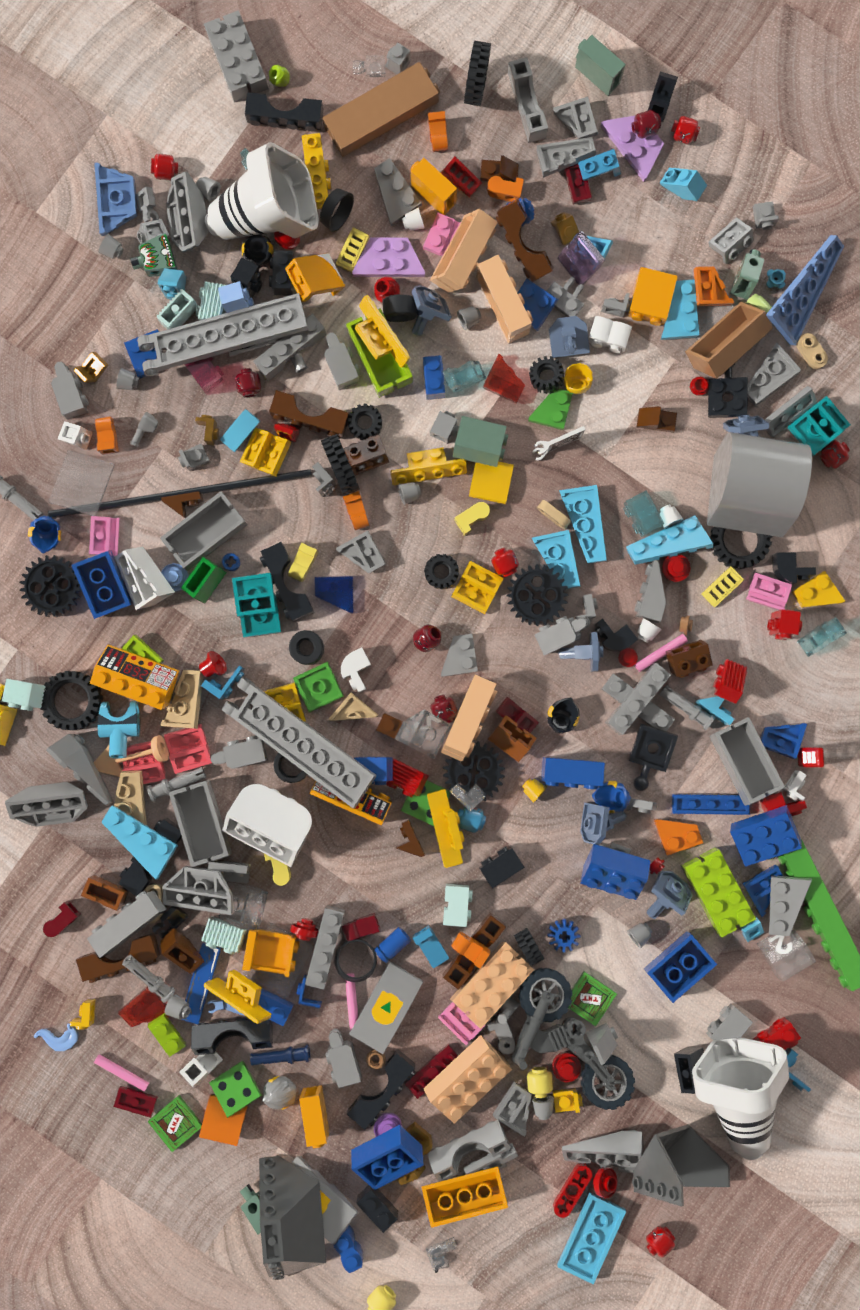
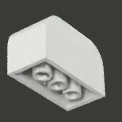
[222,784,312,867]

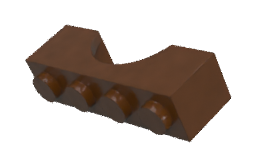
[496,199,554,282]
[269,390,349,438]
[443,912,506,990]
[76,933,161,983]

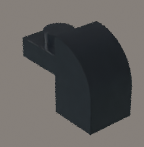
[647,71,678,122]
[772,552,816,585]
[594,618,638,652]

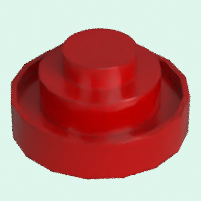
[662,554,691,582]
[290,918,319,941]
[552,1052,581,1082]
[593,1167,618,1199]

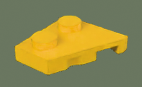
[792,571,845,608]

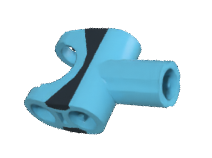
[98,701,141,759]

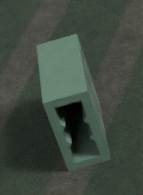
[575,35,626,96]
[452,416,508,467]

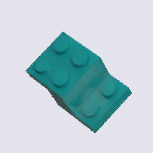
[787,396,851,456]
[232,573,282,638]

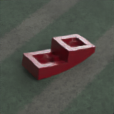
[495,697,539,733]

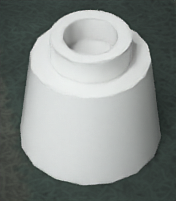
[402,207,425,231]
[659,504,683,529]
[637,619,661,643]

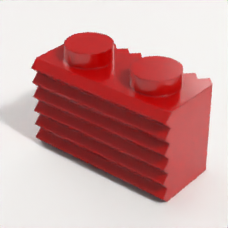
[713,659,748,704]
[386,758,429,798]

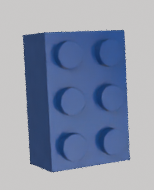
[71,550,133,619]
[541,757,605,790]
[730,805,802,867]
[580,844,650,900]
[644,931,717,1003]
[351,1125,424,1190]

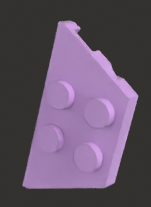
[600,116,664,182]
[352,237,425,277]

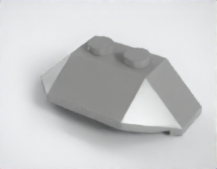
[166,171,209,252]
[5,782,88,827]
[163,866,233,915]

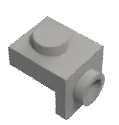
[575,594,598,622]

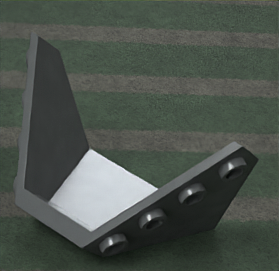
[632,1124,730,1207]
[259,1156,326,1280]

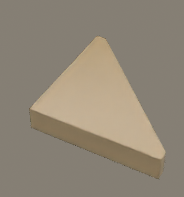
[329,692,378,721]

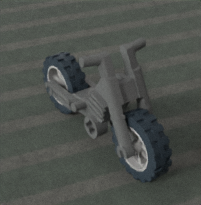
[511,968,635,1110]

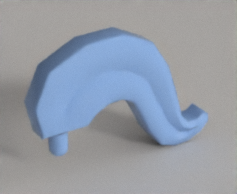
[34,1023,79,1051]

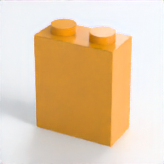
[411,157,457,215]
[627,267,677,326]
[299,1085,330,1148]

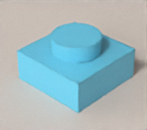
[740,917,764,942]

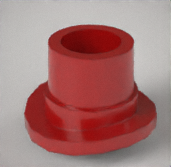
[274,231,300,250]
[374,277,400,303]
[199,651,227,677]

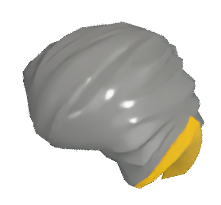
[262,1076,297,1110]

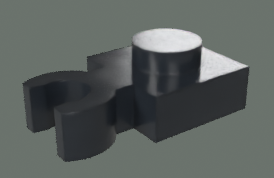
[152,906,188,938]

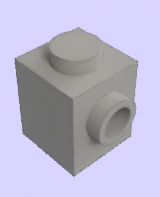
[430,411,459,443]

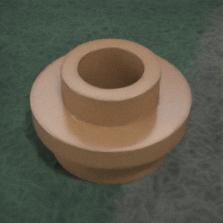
[679,615,693,635]
[366,1049,386,1069]

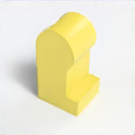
[454,502,490,536]
[288,543,319,582]
[264,854,291,886]

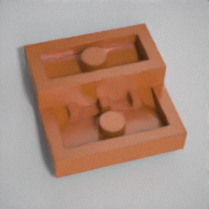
[199,1094,247,1146]

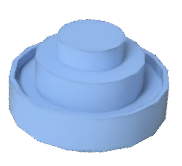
[161,563,189,592]

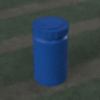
[374,927,411,963]

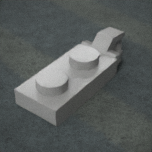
[464,1143,518,1174]

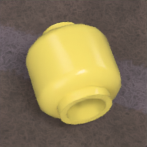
[527,1067,553,1098]
[367,1285,396,1310]

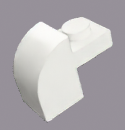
[341,647,371,693]
[179,1051,223,1088]

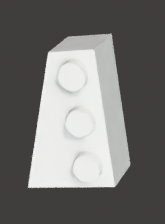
[115,547,175,610]

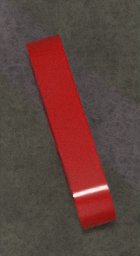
[553,1163,592,1218]

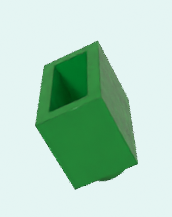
[181,557,227,603]

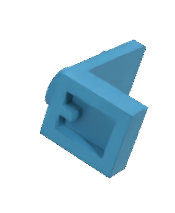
[578,149,621,181]
[201,666,245,700]
[412,925,449,968]
[785,1048,811,1092]

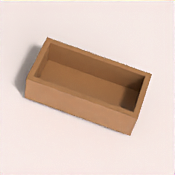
[685,302,773,379]

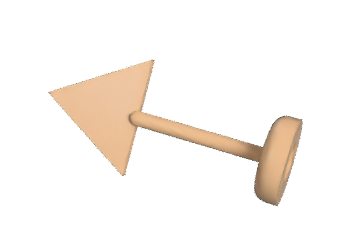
[94,735,169,777]

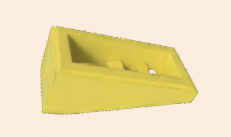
[336,227,370,273]
[701,566,744,608]

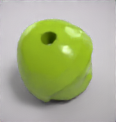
[269,65,290,87]

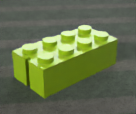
[346,308,413,398]
[681,847,756,937]

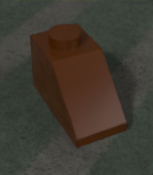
[160,928,204,974]

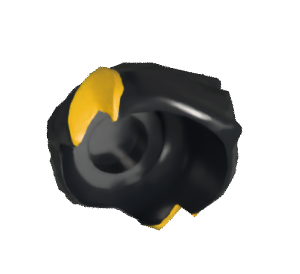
[242,234,273,268]
[547,697,580,734]

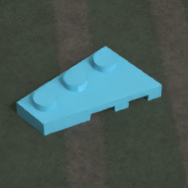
[661,280,699,340]
[532,530,580,589]

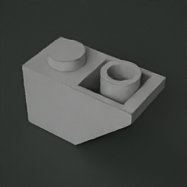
[706,1003,753,1040]

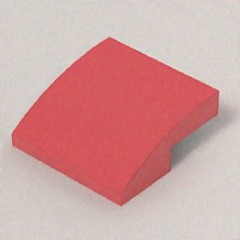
[164,724,212,774]
[123,741,165,785]

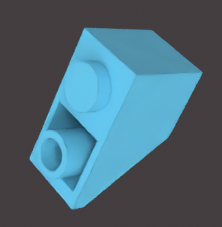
[660,168,707,201]
[157,268,187,300]

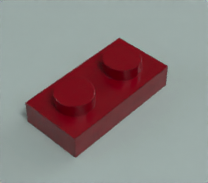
[564,163,592,205]
[113,1086,158,1118]

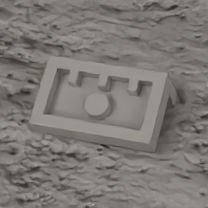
[709,217,754,264]
[312,462,337,497]
[208,860,251,883]

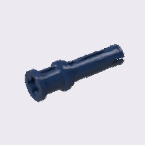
[250,1044,311,1066]

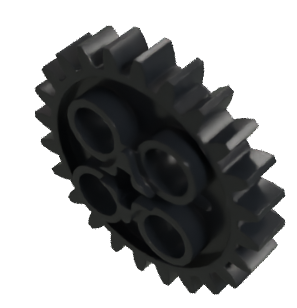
[19,555,82,617]
[506,564,569,626]
[443,741,505,804]

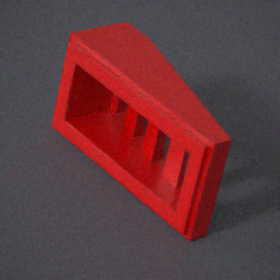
[441,156,482,197]
[274,423,300,443]
[797,747,824,767]

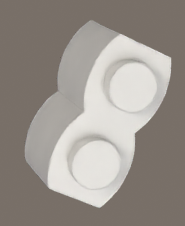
[588,316,632,353]

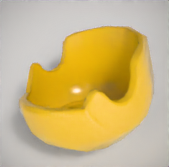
[564,363,593,394]

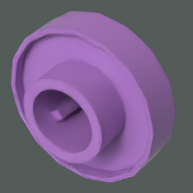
[374,1113,402,1137]

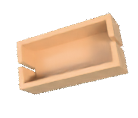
[430,209,498,293]
[476,255,533,344]
[441,675,497,761]
[450,941,534,1029]
[424,1035,512,1124]

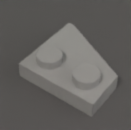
[553,97,598,139]
[336,531,387,574]
[441,634,478,677]
[492,1082,531,1137]

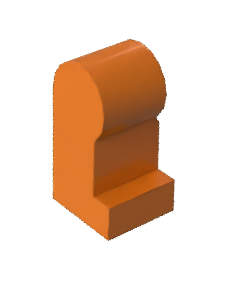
[428,111,448,152]
[487,176,524,202]
[95,416,119,455]
[343,491,369,531]
[451,932,490,969]

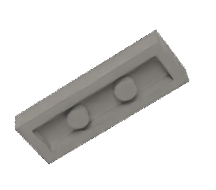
[765,386,817,437]

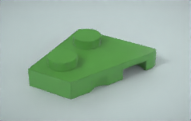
[528,389,573,430]

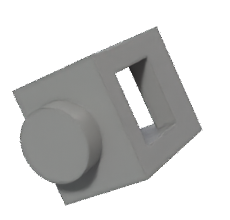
[385,42,411,74]

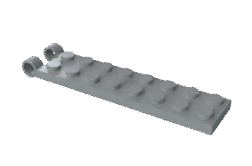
[137,293,308,376]
[222,677,377,808]

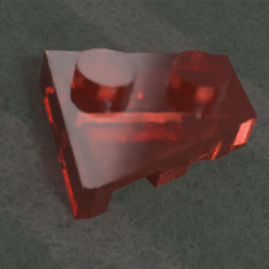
[483,354,525,404]
[118,986,169,1027]

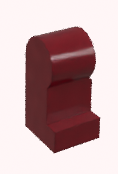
[43,900,81,937]
[341,913,380,941]

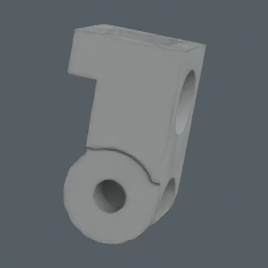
[487,1015,516,1054]

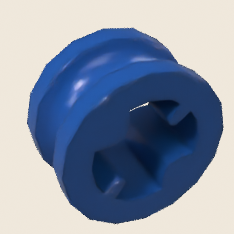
[222,553,240,571]

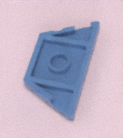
[94,163,138,236]

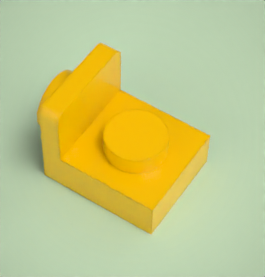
[70,999,96,1030]
[553,1088,583,1113]

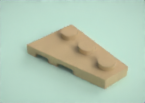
[160,670,203,729]
[107,770,147,830]

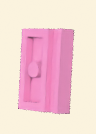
[423,213,461,256]
[89,516,119,556]
[746,573,792,610]
[438,1002,486,1045]

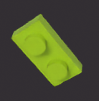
[122,634,164,663]
[148,1013,186,1057]

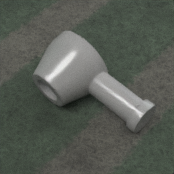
[130,412,158,447]
[497,998,520,1024]

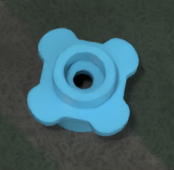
[766,269,786,289]

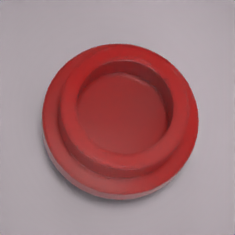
[690,377,709,396]
[618,648,638,667]
[649,857,665,875]

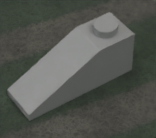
[586,1023,618,1065]

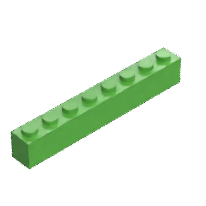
[777,839,860,991]

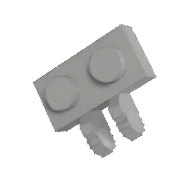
[547,277,585,317]

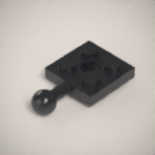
[708,363,748,418]
[629,724,678,791]

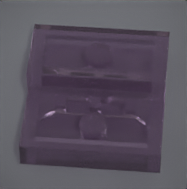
[557,231,605,285]

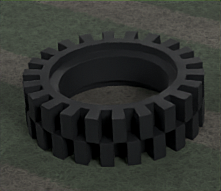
[464,40,491,107]
[321,434,360,496]
[709,527,772,569]
[40,671,103,730]

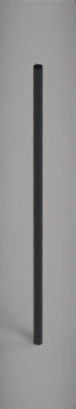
[48,469,312,518]

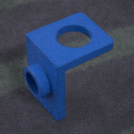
[296,974,322,1008]

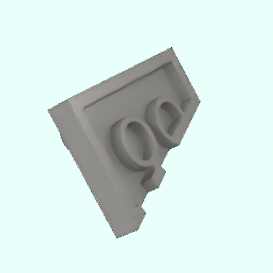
[537,137,596,178]
[374,158,422,227]
[748,343,801,407]
[769,875,812,936]

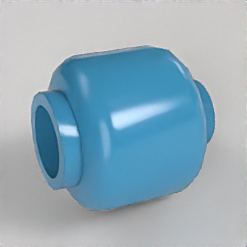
[458,805,486,833]

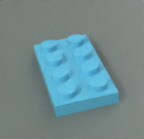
[557,1192,626,1285]

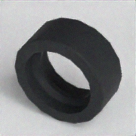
[273,752,308,783]

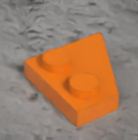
[693,266,734,306]
[654,819,703,855]

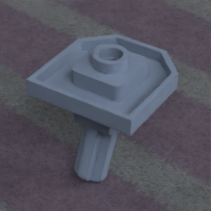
[411,285,452,336]
[549,316,590,358]
[723,415,769,436]
[558,632,603,672]
[580,803,627,845]
[646,871,693,919]

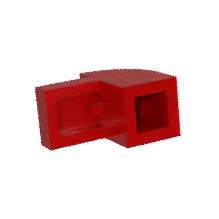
[760,791,807,816]

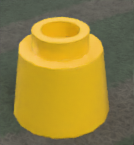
[522,778,547,803]

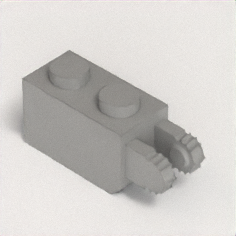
[324,332,361,390]
[51,362,89,420]
[534,616,590,655]
[211,735,268,769]
[325,1029,362,1088]

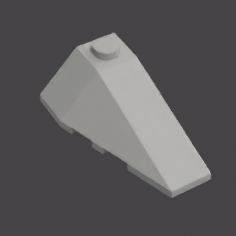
[46,734,113,805]
[562,1130,644,1173]

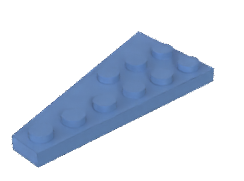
[766,235,844,346]

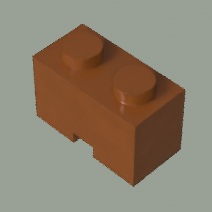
[488,715,537,762]
[81,875,129,911]

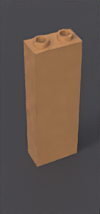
[322,62,440,157]

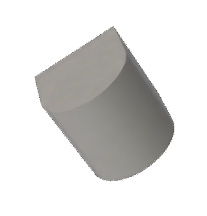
[707,432,812,538]

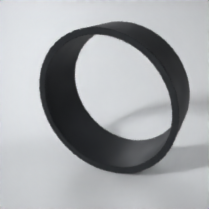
[320,188,354,232]
[334,939,377,982]

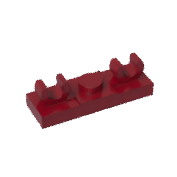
[405,1044,459,1099]

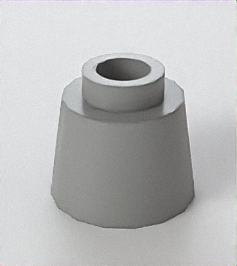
[196,177,221,202]
[98,234,124,259]
[457,306,481,330]
[116,368,139,390]
[398,482,421,505]
[627,923,653,948]
[165,994,191,1020]
[532,1094,554,1120]

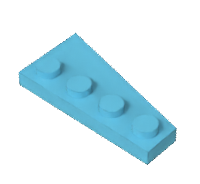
[559,485,607,564]
[626,515,713,565]
[102,805,178,879]

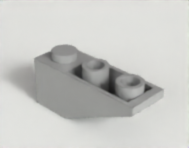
[634,560,666,623]

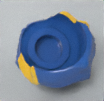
[28,515,61,554]
[592,781,631,814]

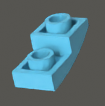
[220,409,260,452]

